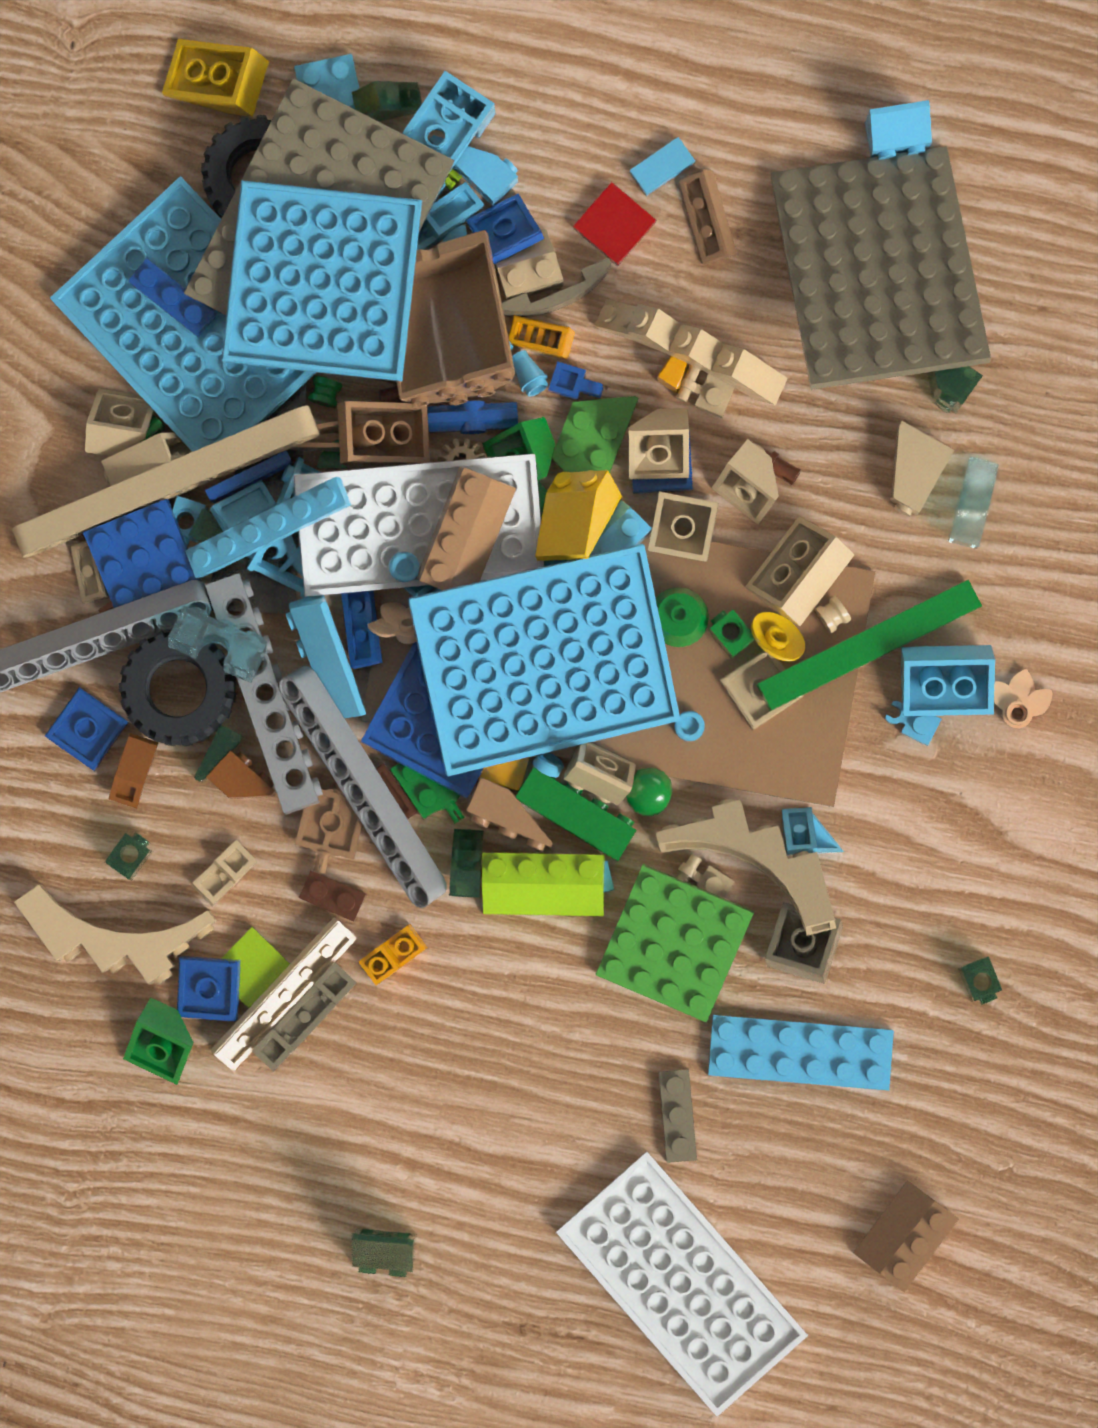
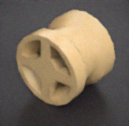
[815,596,851,633]

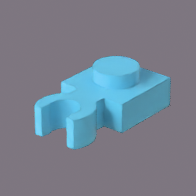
[884,701,941,746]

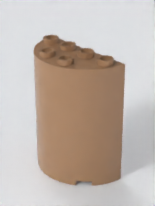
[397,230,515,407]

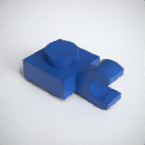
[548,361,604,400]

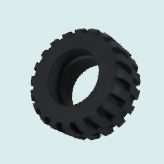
[201,115,272,219]
[119,629,236,746]

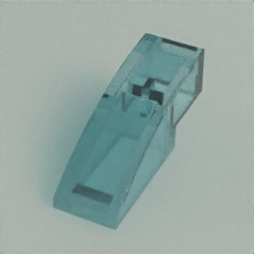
[948,456,999,549]

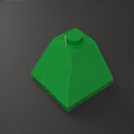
[482,417,556,482]
[123,998,194,1085]

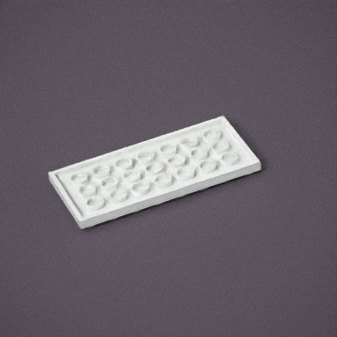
[294,454,544,597]
[556,1151,808,1417]

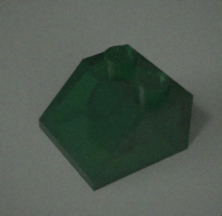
[927,366,983,414]

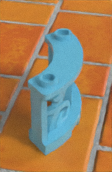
[246,457,321,598]

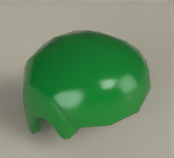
[626,767,673,816]

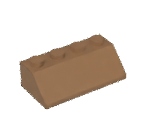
[416,466,516,590]

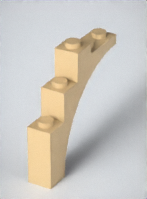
[594,299,788,405]
[656,799,836,935]
[14,884,217,985]

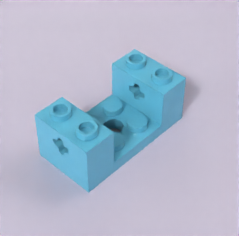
[402,71,495,203]

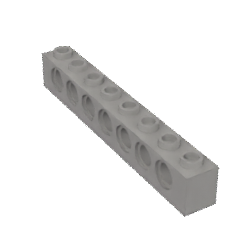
[205,573,323,815]

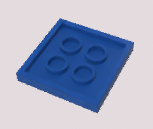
[83,498,202,608]

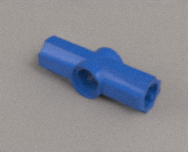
[427,401,518,435]

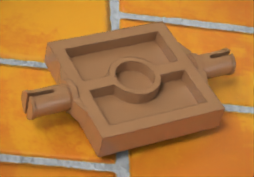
[295,783,363,874]

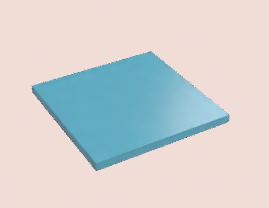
[221,180,422,382]

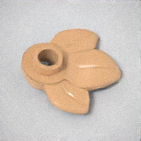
[368,602,417,644]
[994,669,1052,729]

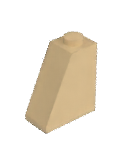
[891,421,954,517]
[102,433,192,486]

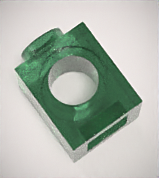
[105,832,153,881]
[958,956,1002,1005]

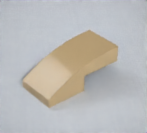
[191,840,257,907]

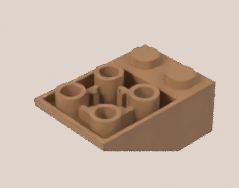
[467,778,552,852]

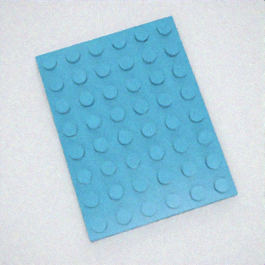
[50,176,316,452]
[407,544,681,776]

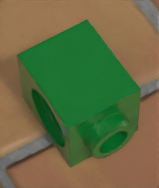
[709,610,755,659]

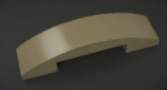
[502,258,611,317]
[252,962,357,1072]

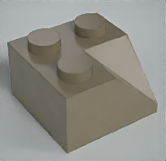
[765,902,843,984]

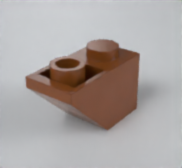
[206,751,277,799]

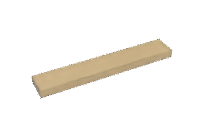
[210,917,357,1071]

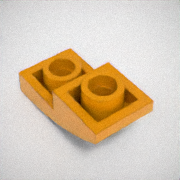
[358,924,428,986]

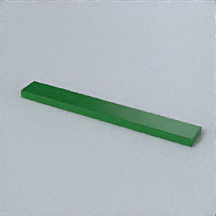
[757,579,982,712]

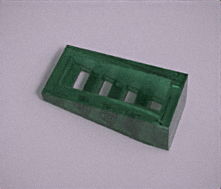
[194,726,244,783]

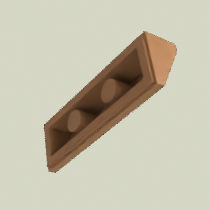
[678,170,737,264]

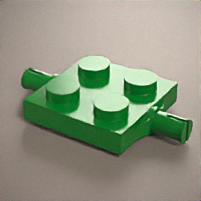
[390,763,465,824]

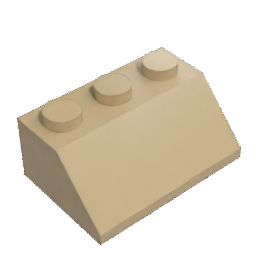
[745,516,854,626]

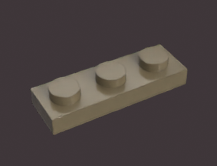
[659,1069,697,1163]

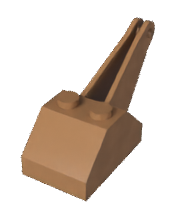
[287,401,430,469]

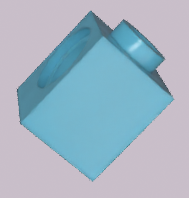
[173,496,208,545]

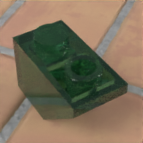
[351,81,422,121]
[449,829,484,898]

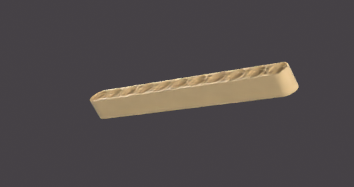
[12,406,320,558]

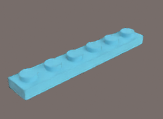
[185,477,351,578]

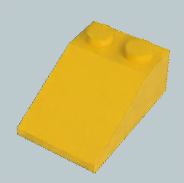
[162,39,269,117]
[535,470,622,561]

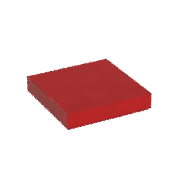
[573,182,657,266]

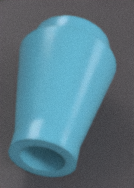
[512,350,548,397]

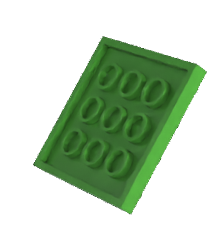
[596,864,754,1023]

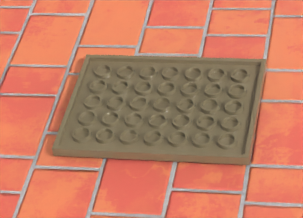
[184,78,455,376]
[771,146,991,390]

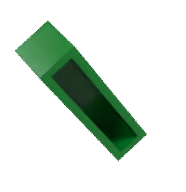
[515,767,637,862]

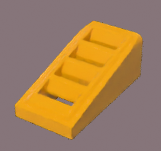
[508,315,575,360]
[657,356,687,393]

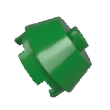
[656,587,709,647]

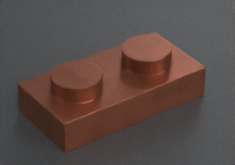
[299,870,366,922]

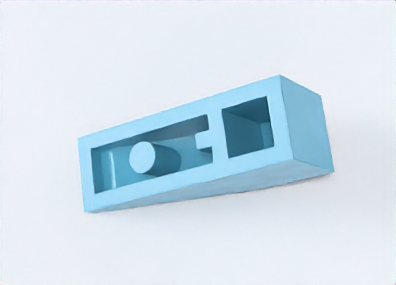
[429,135,518,206]

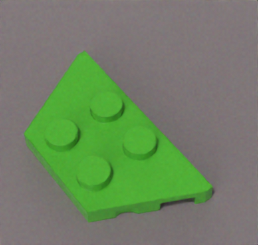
[552,396,639,473]

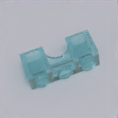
[168,605,267,683]

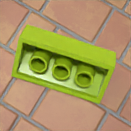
[482,853,605,916]

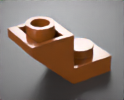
[108,733,158,809]

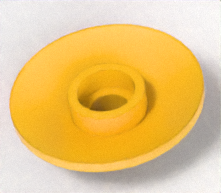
[751,612,805,661]

